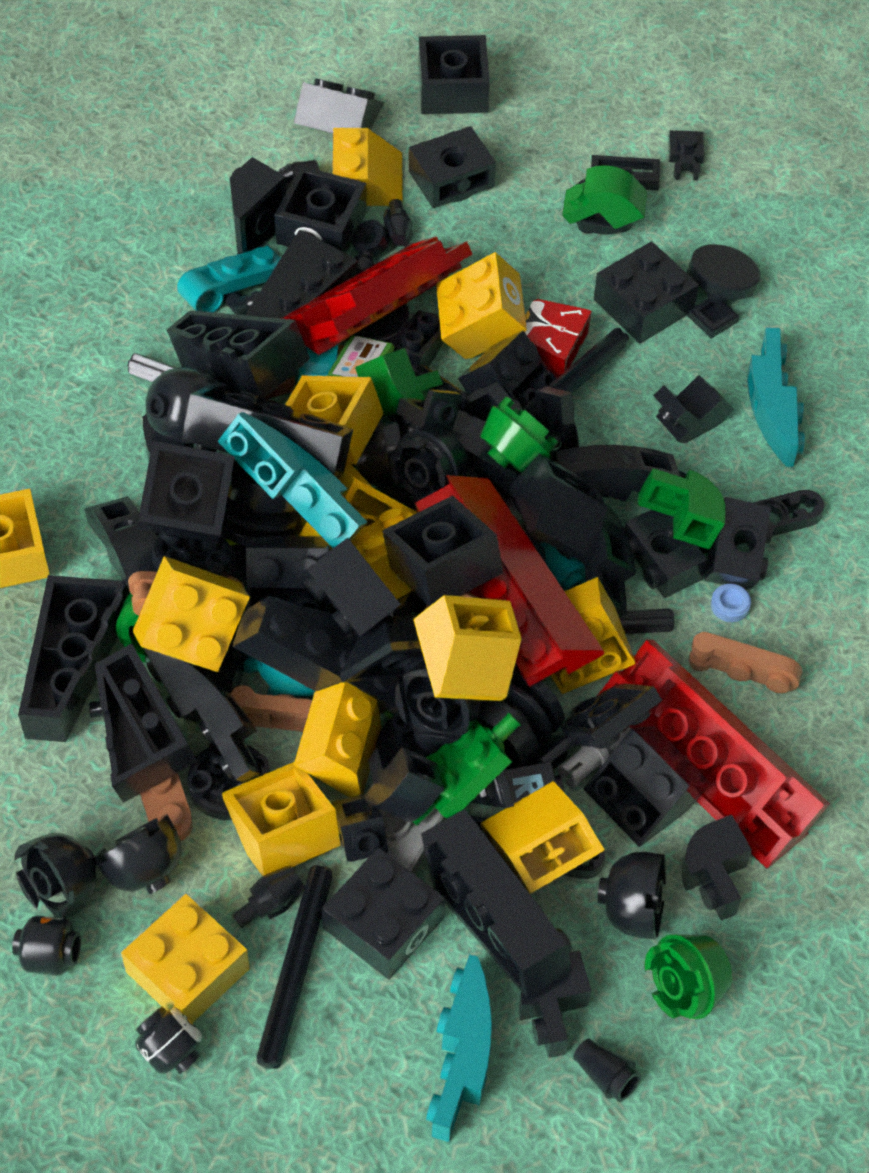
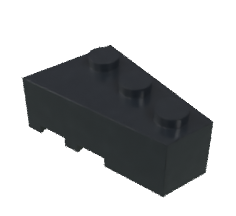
[95,644,198,803]

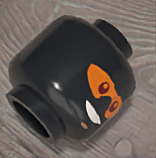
[12,915,81,976]

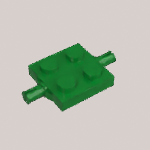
[412,712,521,826]

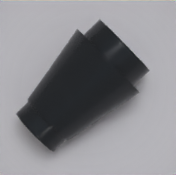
[573,1038,641,1102]

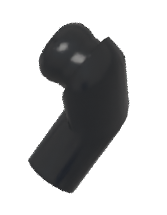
[223,291,260,315]

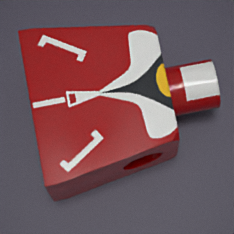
[524,299,592,378]

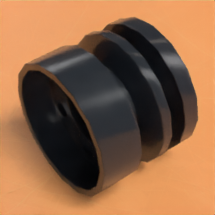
[222,461,300,546]
[477,665,565,770]

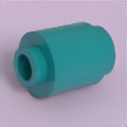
[541,542,586,591]

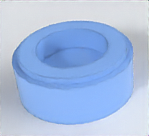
[711,584,751,622]

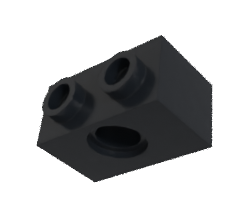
[704,497,774,590]
[625,510,708,598]

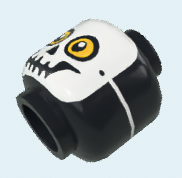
[135,1006,202,1074]

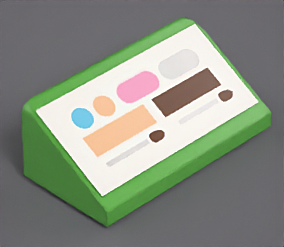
[328,336,395,377]

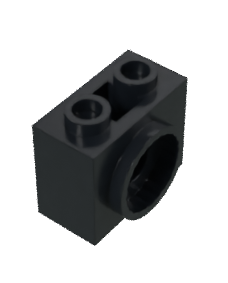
[409,126,496,208]

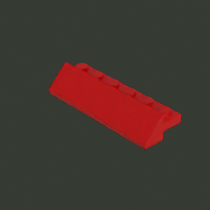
[280,236,473,355]
[415,475,605,687]
[597,640,830,869]

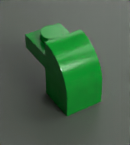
[562,166,647,229]
[355,348,443,417]
[637,468,725,549]

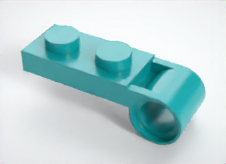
[177,246,281,313]

